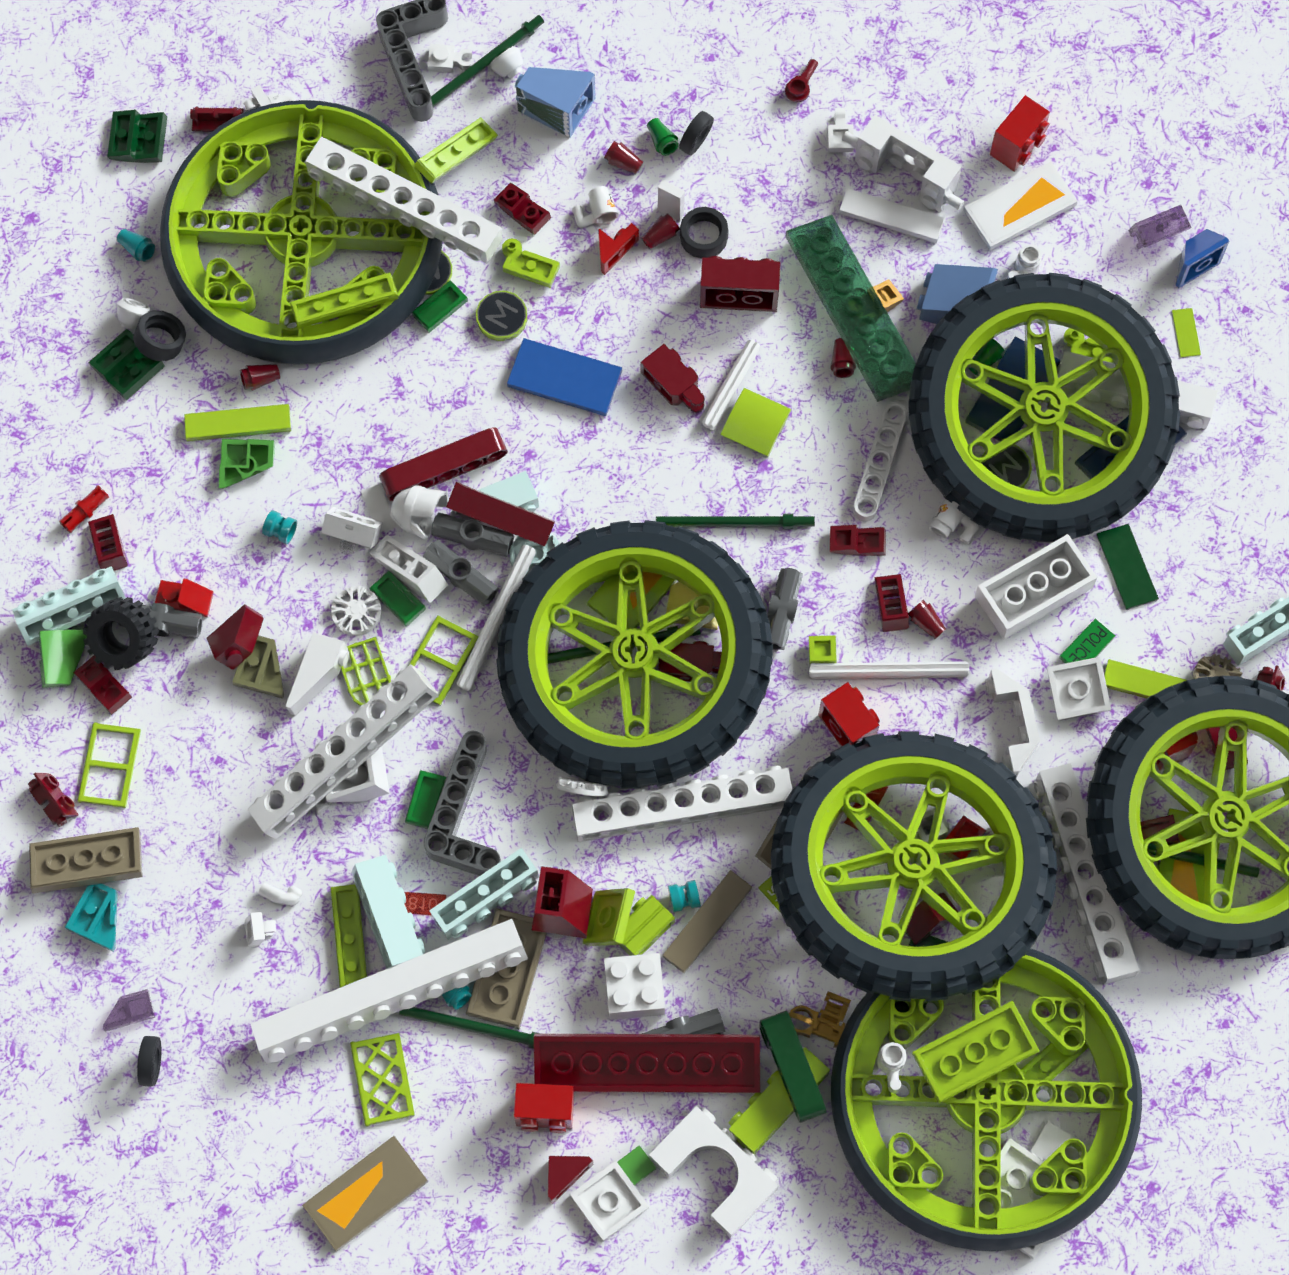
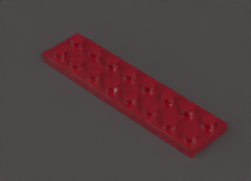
[534,1034,761,1093]

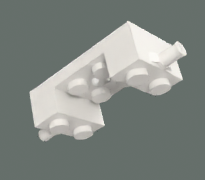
[842,115,964,213]

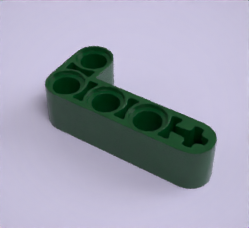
[759,1010,827,1123]

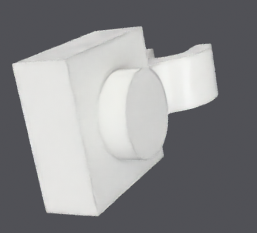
[827,108,854,152]

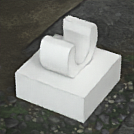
[244,85,271,112]
[245,912,276,947]

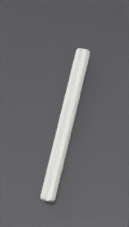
[457,545,536,691]
[809,661,970,679]

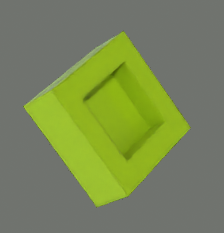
[808,635,837,665]

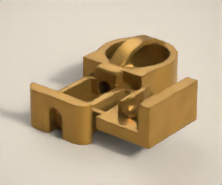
[789,991,851,1048]

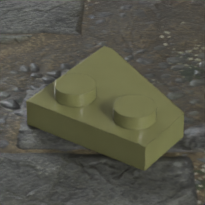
[232,635,284,699]

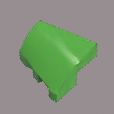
[219,439,275,489]
[38,630,87,688]

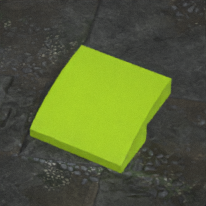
[720,388,792,457]

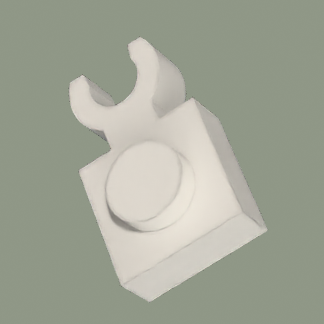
[427,44,473,73]

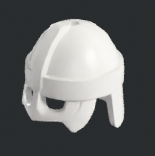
[390,485,449,539]

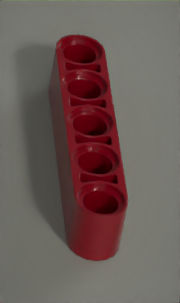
[379,427,508,501]

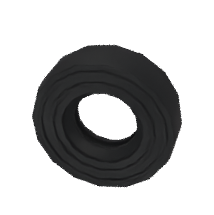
[679,111,714,156]
[137,1036,162,1087]

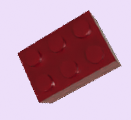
[700,256,780,312]

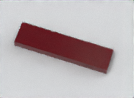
[446,482,555,546]

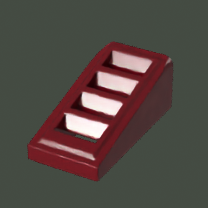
[88,514,128,571]
[874,574,909,632]

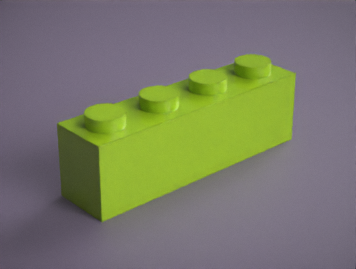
[728,1047,830,1155]

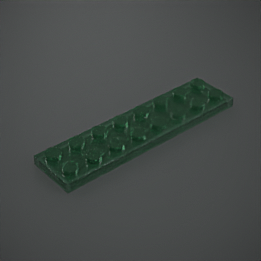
[785,215,916,402]

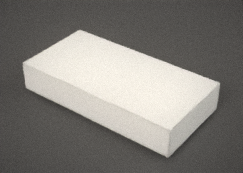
[658,180,685,221]

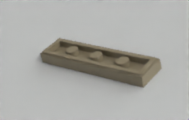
[663,870,752,974]

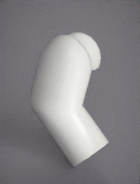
[259,883,302,906]

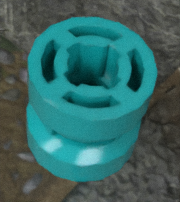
[262,510,298,544]
[668,880,701,912]

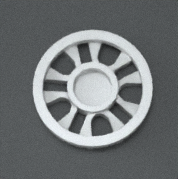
[331,586,382,636]
[557,776,608,796]

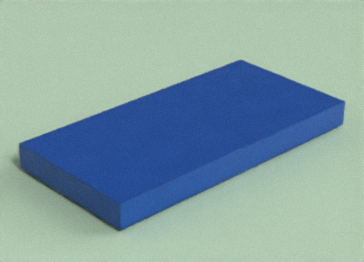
[507,338,622,416]

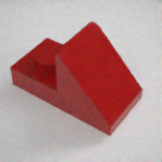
[598,223,639,275]
[155,578,214,617]
[943,815,986,861]

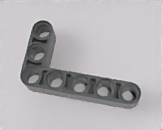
[376,0,448,122]
[424,730,501,876]

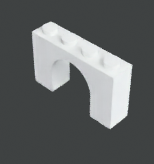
[649,1106,779,1239]

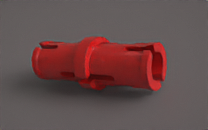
[59,485,109,533]

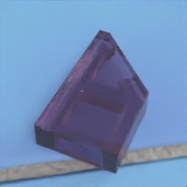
[103,989,155,1032]

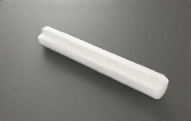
[702,340,760,430]

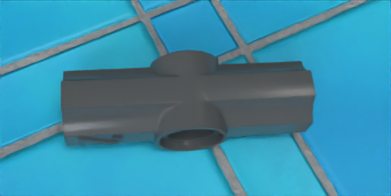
[431,512,514,557]
[423,539,499,606]
[767,568,803,651]
[118,603,203,639]
[642,1008,725,1034]

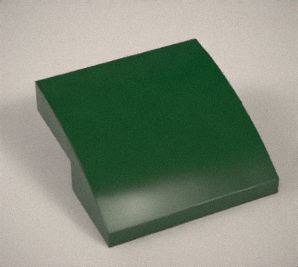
[107,109,168,163]
[88,329,165,400]

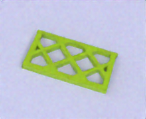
[350,1033,415,1127]

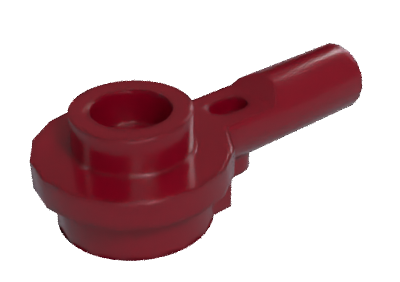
[785,59,819,102]

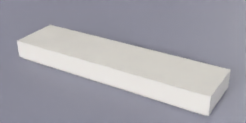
[839,188,945,244]

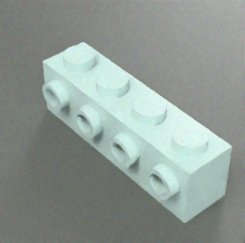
[12,566,126,646]
[1223,597,1289,666]
[429,848,539,940]
[351,855,425,969]

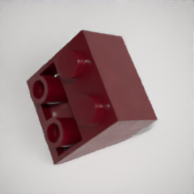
[531,866,593,939]

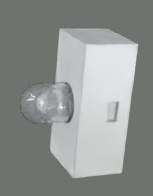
[321,507,383,555]

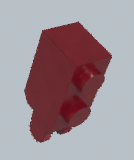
[640,344,705,413]
[658,641,722,682]

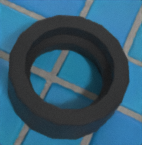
[680,206,729,259]
[133,310,186,361]

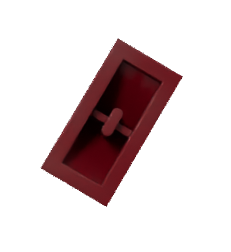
[905,892,958,946]
[548,1156,594,1204]

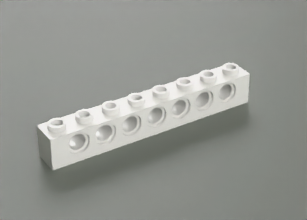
[305,137,503,263]
[247,664,439,840]
[1034,763,1140,985]
[572,766,792,842]

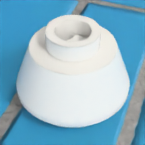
[491,46,523,79]
[116,298,151,330]

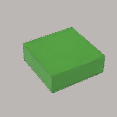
[617,1145,657,1186]

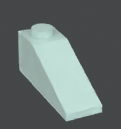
[455,471,539,515]

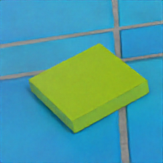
[583,888,635,946]

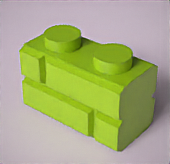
[619,895,675,956]

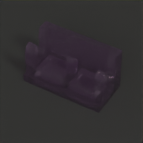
[1128,205,1192,249]

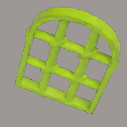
[341,637,391,706]

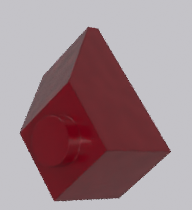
[206,604,264,670]

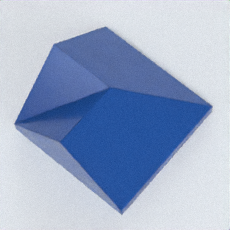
[1176,229,1230,289]

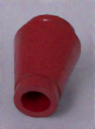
[604,141,644,175]
[641,213,680,250]
[830,338,856,378]
[240,364,280,391]
[908,599,946,639]

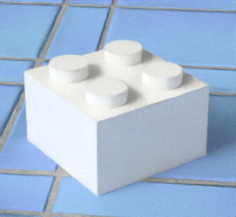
[604,953,665,1020]

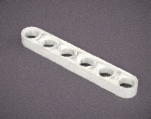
[853,378,911,521]

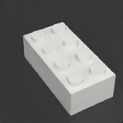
[975,534,1098,640]

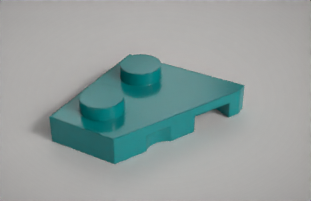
[65,883,118,952]

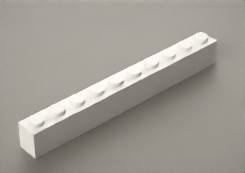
[251,919,528,1064]

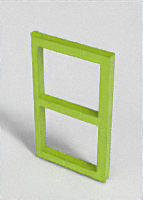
[408,615,479,706]
[77,722,141,808]

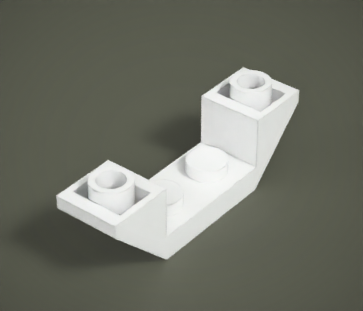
[985,668,1040,778]

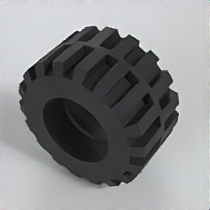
[83,597,159,670]

